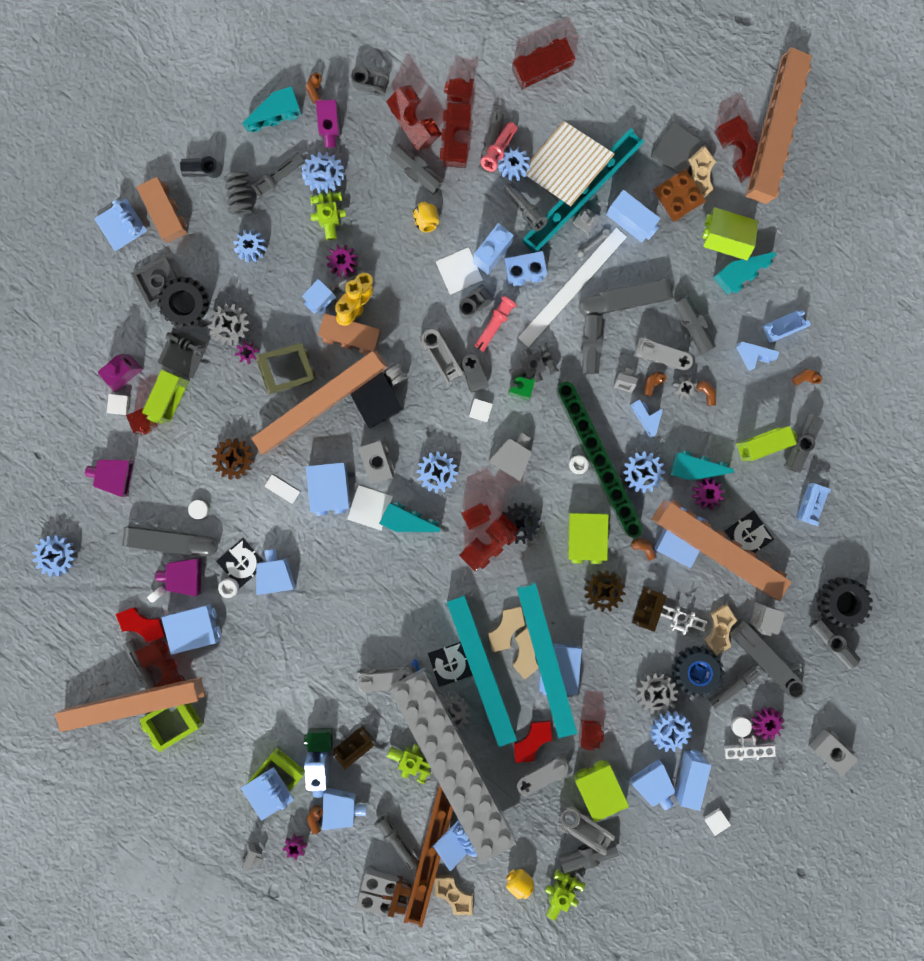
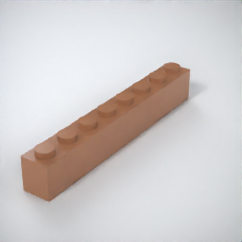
[746,47,812,204]
[651,500,792,601]

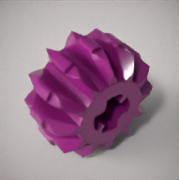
[326,244,359,278]
[691,478,725,510]
[751,707,785,740]

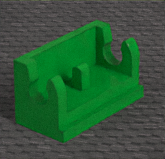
[508,377,536,401]

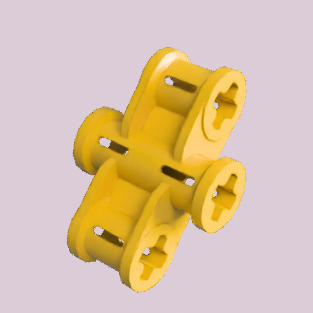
[335,273,373,326]

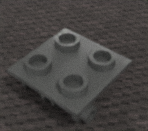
[157,328,208,379]

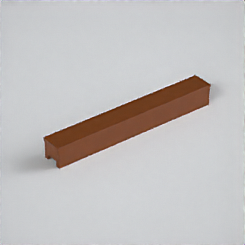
[404,784,453,927]

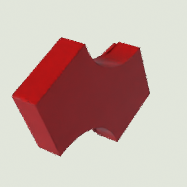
[115,607,166,643]
[514,720,552,763]

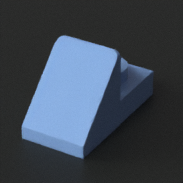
[736,342,779,371]
[630,400,663,437]

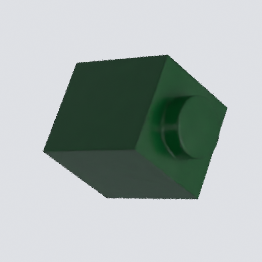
[304,728,333,752]

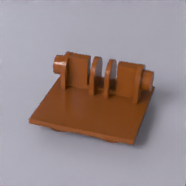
[653,169,706,222]

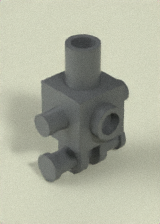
[509,342,559,383]

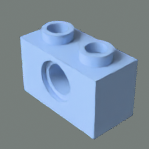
[302,279,337,315]

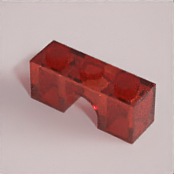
[386,85,442,151]
[440,103,471,168]
[715,115,757,182]
[459,513,519,571]
[135,638,185,688]

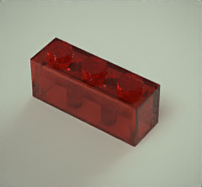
[512,37,575,90]

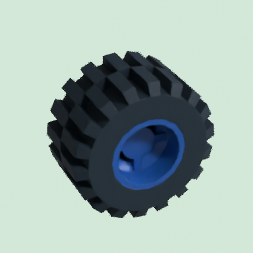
[672,646,724,698]

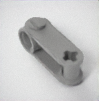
[418,327,464,385]
[634,337,693,370]
[356,666,413,693]
[517,754,573,795]
[557,806,615,855]

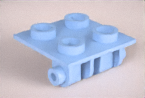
[94,198,147,251]
[241,767,294,821]
[433,820,477,871]

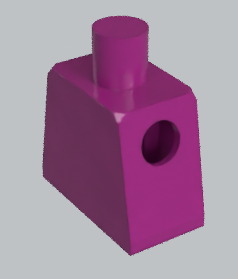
[316,100,341,148]
[97,354,143,392]
[85,460,135,497]
[155,558,202,596]

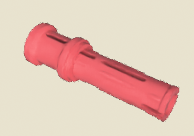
[481,122,517,172]
[474,296,517,352]

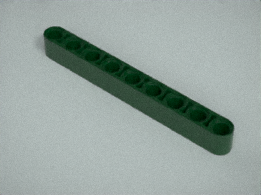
[556,382,643,538]

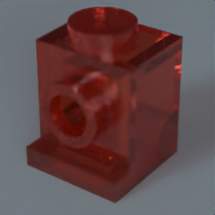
[444,78,474,105]

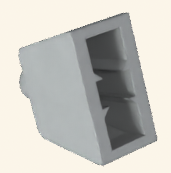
[489,433,532,481]

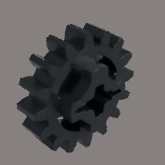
[499,503,540,544]

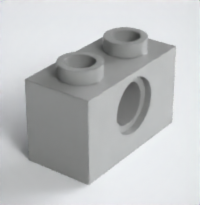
[359,441,395,484]
[749,602,785,636]
[808,729,858,777]

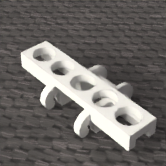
[661,605,707,635]
[724,735,776,761]

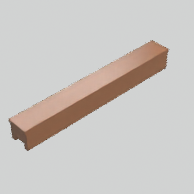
[251,351,389,455]
[54,677,206,732]

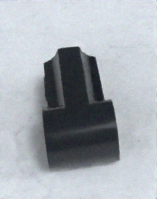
[180,156,222,178]

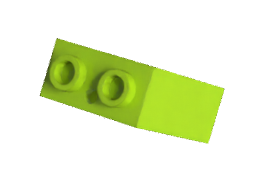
[142,370,189,424]
[736,426,797,461]
[139,703,203,752]
[246,747,305,792]

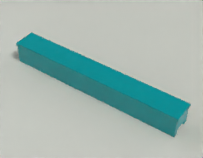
[522,128,645,253]
[516,581,578,738]
[446,594,517,747]

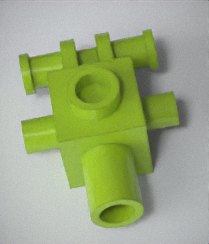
[310,191,346,240]
[387,743,431,784]
[545,869,585,921]

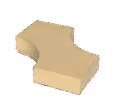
[688,146,716,197]
[704,604,738,656]
[488,606,525,652]
[512,627,539,680]
[435,875,473,915]

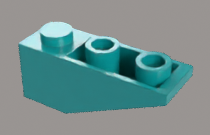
[242,86,302,132]
[713,252,777,295]
[669,450,734,480]
[379,501,441,532]

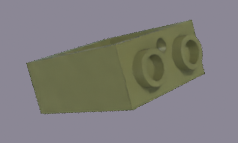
[256,343,316,395]

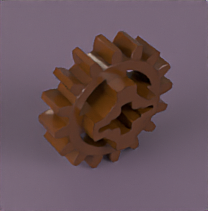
[212,438,255,480]

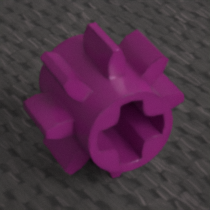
[235,340,259,364]
[283,833,308,860]

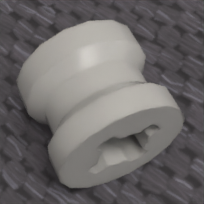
[384,364,408,387]

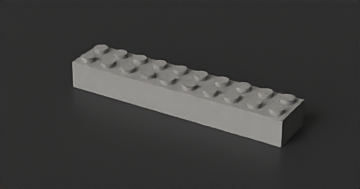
[389,667,517,863]

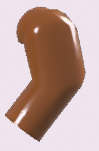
[306,72,322,104]
[791,369,823,386]
[643,372,667,396]
[696,380,716,406]
[631,538,657,561]
[307,805,323,834]

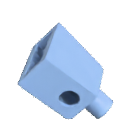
[256,549,296,595]
[305,752,329,798]
[629,759,675,810]
[322,788,367,830]

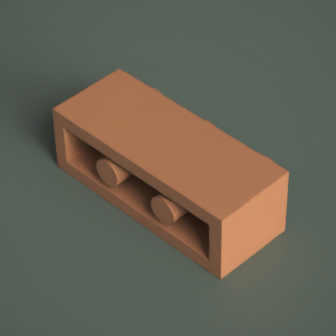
[136,177,187,243]
[318,313,381,355]

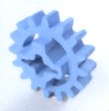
[302,152,344,193]
[622,451,665,493]
[416,452,458,493]
[32,535,77,577]
[649,711,692,752]

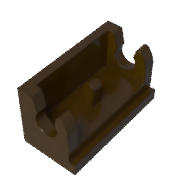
[632,587,667,632]
[333,725,376,770]

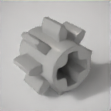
[673,378,697,401]

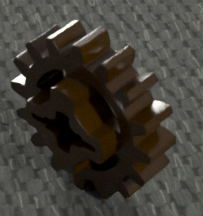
[583,570,626,612]

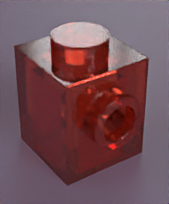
[126,408,158,436]
[461,502,492,530]
[579,720,604,751]

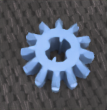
[498,147,530,181]
[234,229,267,263]

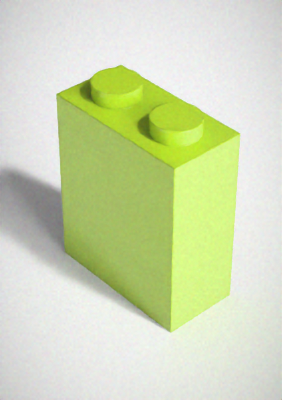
[702,207,758,261]
[567,513,609,564]
[573,760,629,823]

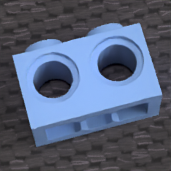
[504,251,547,286]

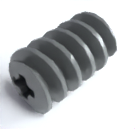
[224,171,252,215]

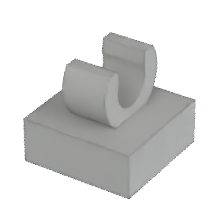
[573,207,600,234]
[614,368,638,393]
[240,842,263,871]

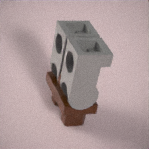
[356,866,412,917]

